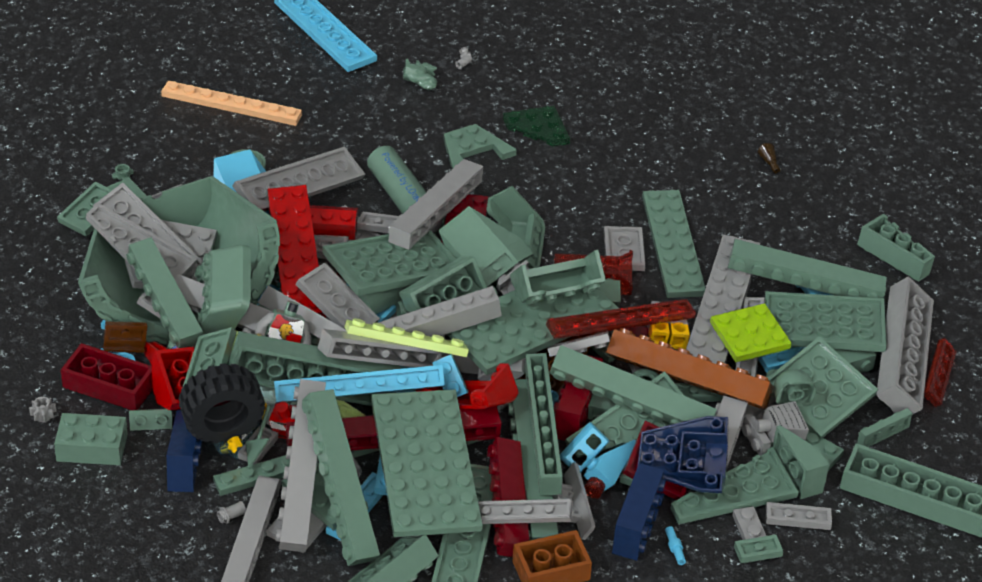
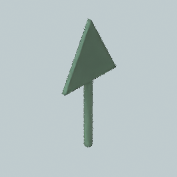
[246,404,271,469]

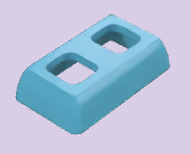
[560,422,609,473]

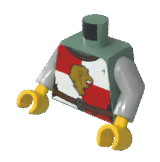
[255,300,311,345]

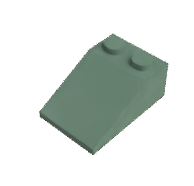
[773,425,830,499]

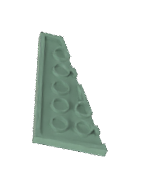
[670,447,798,525]

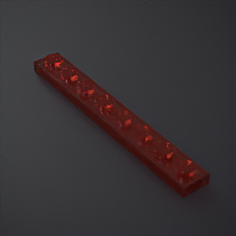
[546,299,696,339]

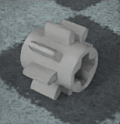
[29,397,56,422]

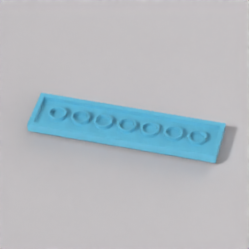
[274,0,377,72]

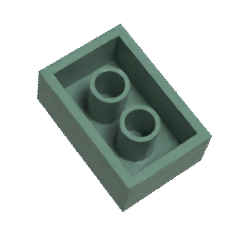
[54,413,128,466]

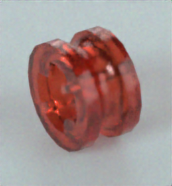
[584,477,605,498]

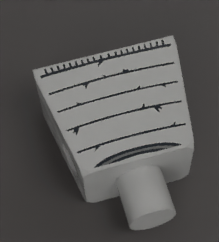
[755,401,809,443]

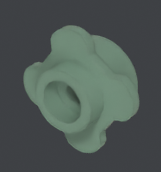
[112,164,134,181]

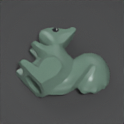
[403,59,437,90]

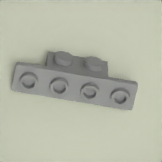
[552,462,595,540]

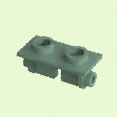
[129,409,173,431]

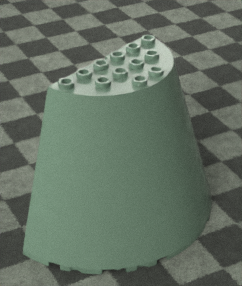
[78,176,280,344]

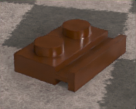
[102,321,148,353]

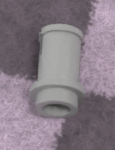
[217,501,246,524]

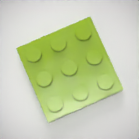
[710,303,791,363]

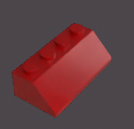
[309,205,358,240]

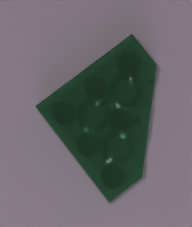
[503,106,570,146]

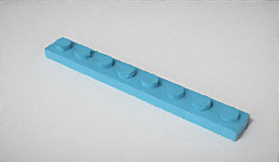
[274,365,445,403]

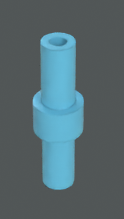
[665,526,686,565]

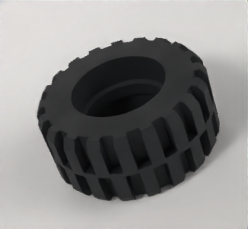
[179,363,265,443]

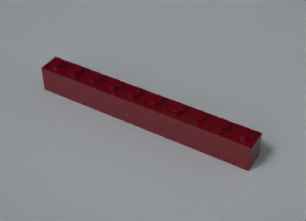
[286,406,501,451]

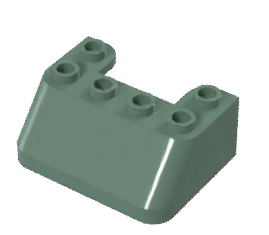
[486,186,545,269]
[195,244,251,335]
[510,250,606,305]

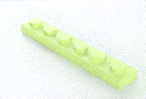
[344,318,469,357]

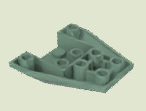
[439,206,534,287]

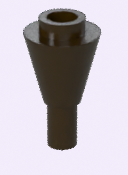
[757,143,780,173]

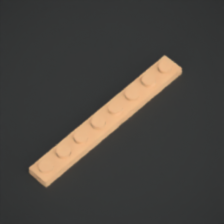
[161,81,302,126]

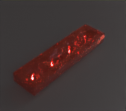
[924,338,956,407]

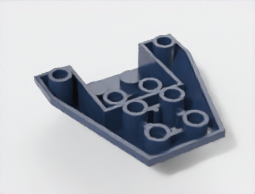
[637,416,729,493]

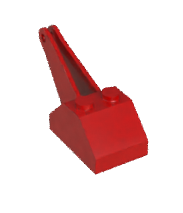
[144,341,194,410]

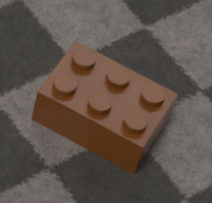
[512,530,592,582]

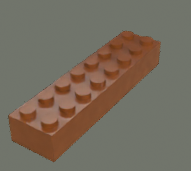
[606,328,773,410]

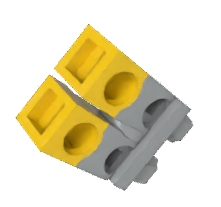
[646,301,690,350]

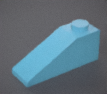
[583,439,636,492]

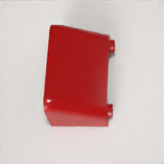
[415,363,519,409]

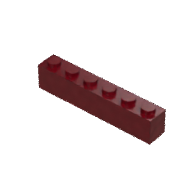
[487,437,529,558]

